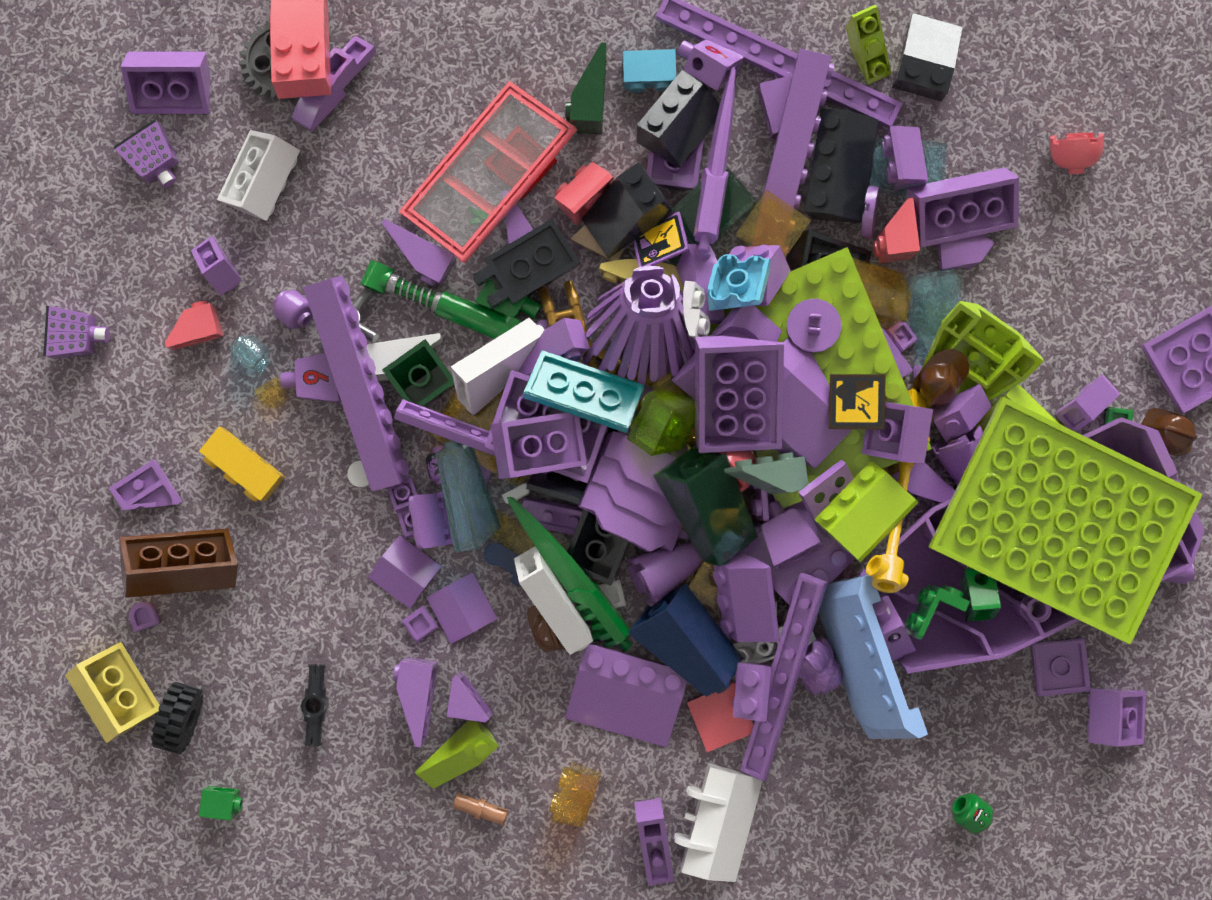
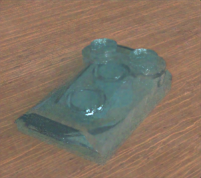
[904,270,962,359]

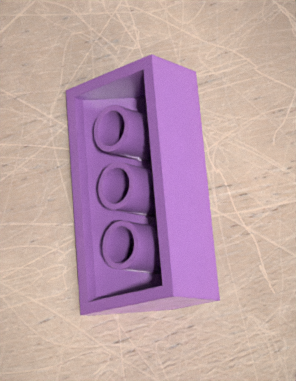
[907,167,1019,248]

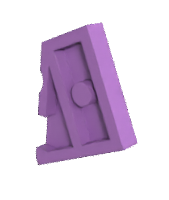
[109,459,183,510]

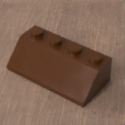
[119,528,238,598]

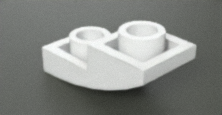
[683,281,710,340]

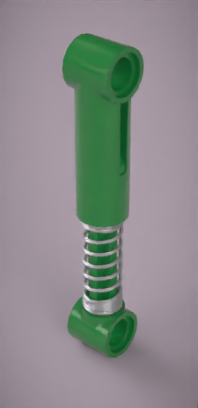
[360,260,523,339]

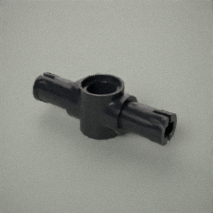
[300,664,329,746]

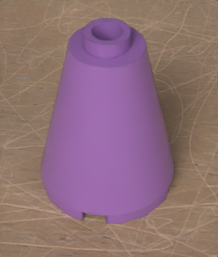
[931,426,983,486]
[627,542,703,606]

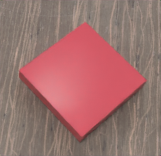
[687,682,753,752]

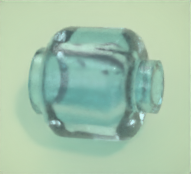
[229,335,270,374]

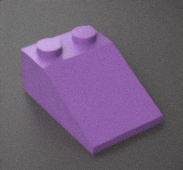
[490,413,587,479]
[393,657,438,747]

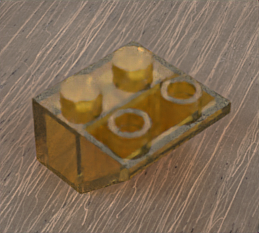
[549,761,601,827]

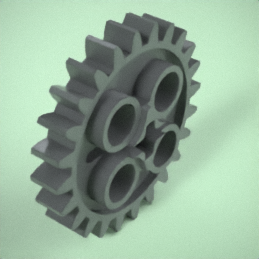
[239,21,298,102]

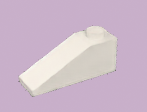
[367,333,443,382]

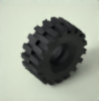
[151,682,204,755]

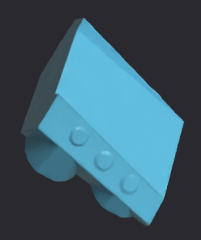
[708,254,771,311]

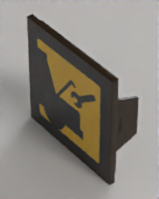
[829,374,886,430]

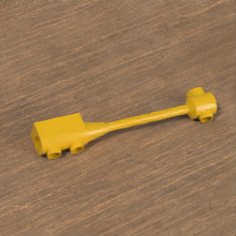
[866,388,933,593]

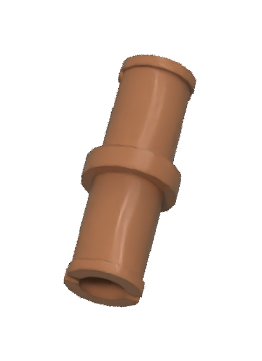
[453,792,509,826]

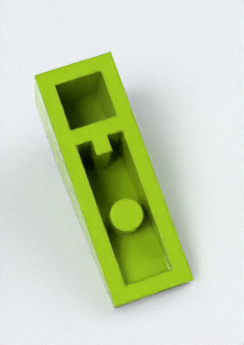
[415,720,499,789]

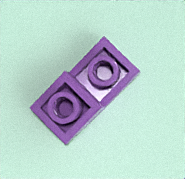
[387,477,419,539]

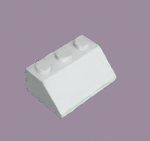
[217,130,300,221]

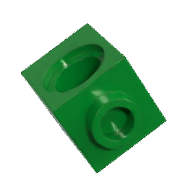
[198,786,243,821]

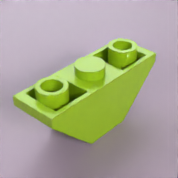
[846,5,892,85]

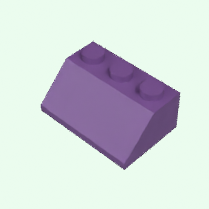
[121,52,210,114]
[713,551,779,642]

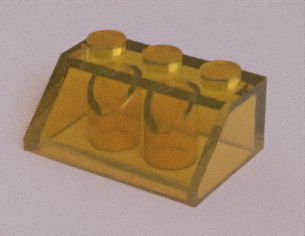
[852,258,912,324]

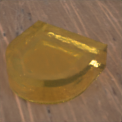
[254,377,287,409]

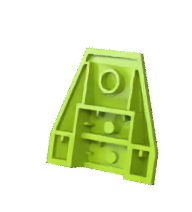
[919,301,1044,408]

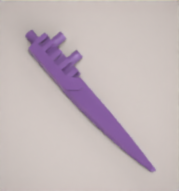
[693,67,736,253]

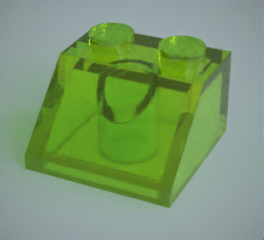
[627,390,695,456]

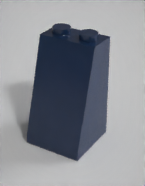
[628,584,743,697]

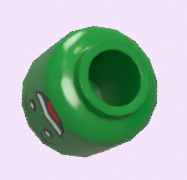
[952,793,993,834]

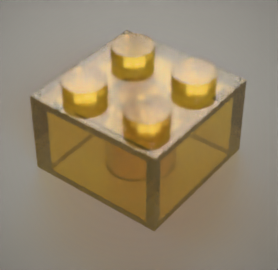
[735,190,811,257]

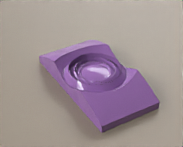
[672,305,782,400]

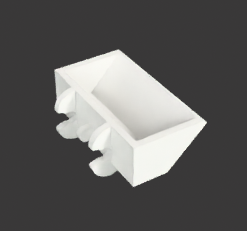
[674,763,763,882]

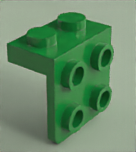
[905,584,970,640]

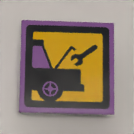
[633,212,689,268]

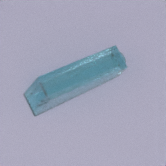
[436,440,501,552]

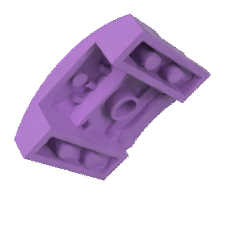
[578,431,704,552]

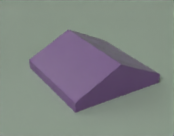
[647,139,704,190]
[368,535,442,609]
[426,573,498,644]

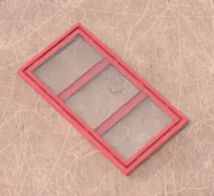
[399,81,577,263]

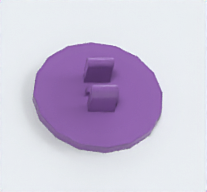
[787,299,842,353]

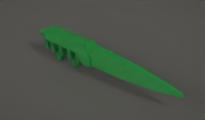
[507,497,632,651]

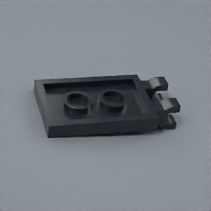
[473,218,580,310]

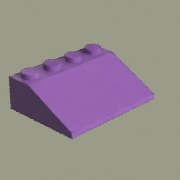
[695,336,784,453]
[484,370,609,483]
[740,501,856,606]
[565,643,687,747]

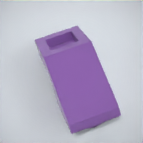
[1055,374,1120,432]

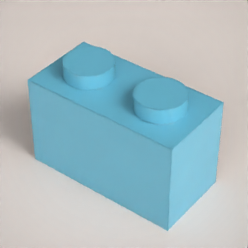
[623,49,676,93]

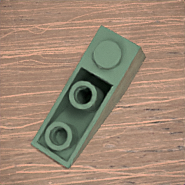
[724,452,808,494]

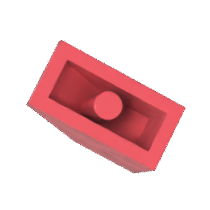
[165,301,223,350]

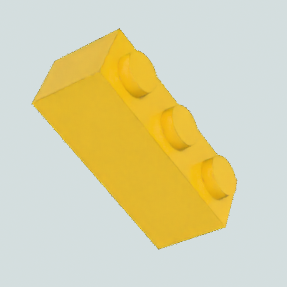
[199,426,285,502]

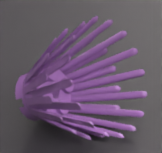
[583,266,695,401]

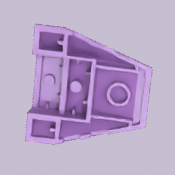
[774,337,852,468]

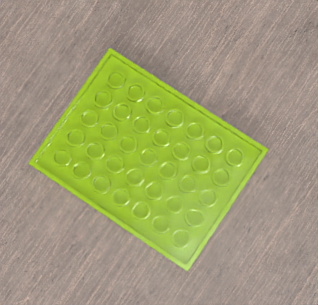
[707,247,932,508]
[928,397,1203,645]

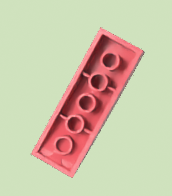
[270,0,331,99]

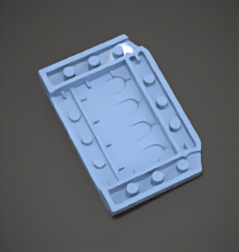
[818,575,928,739]

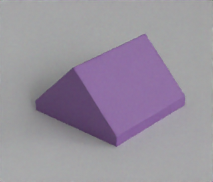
[447,671,493,722]

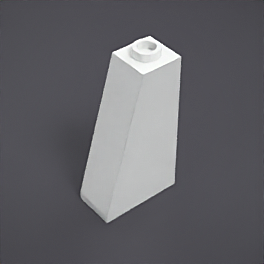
[451,318,544,415]
[514,546,593,655]

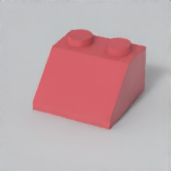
[554,162,614,226]
[873,198,920,263]

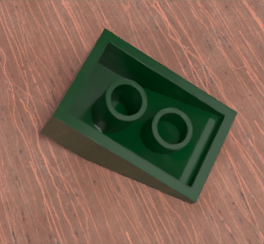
[565,42,607,135]

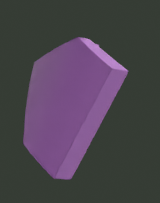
[933,234,994,272]

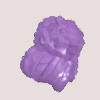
[799,638,843,695]

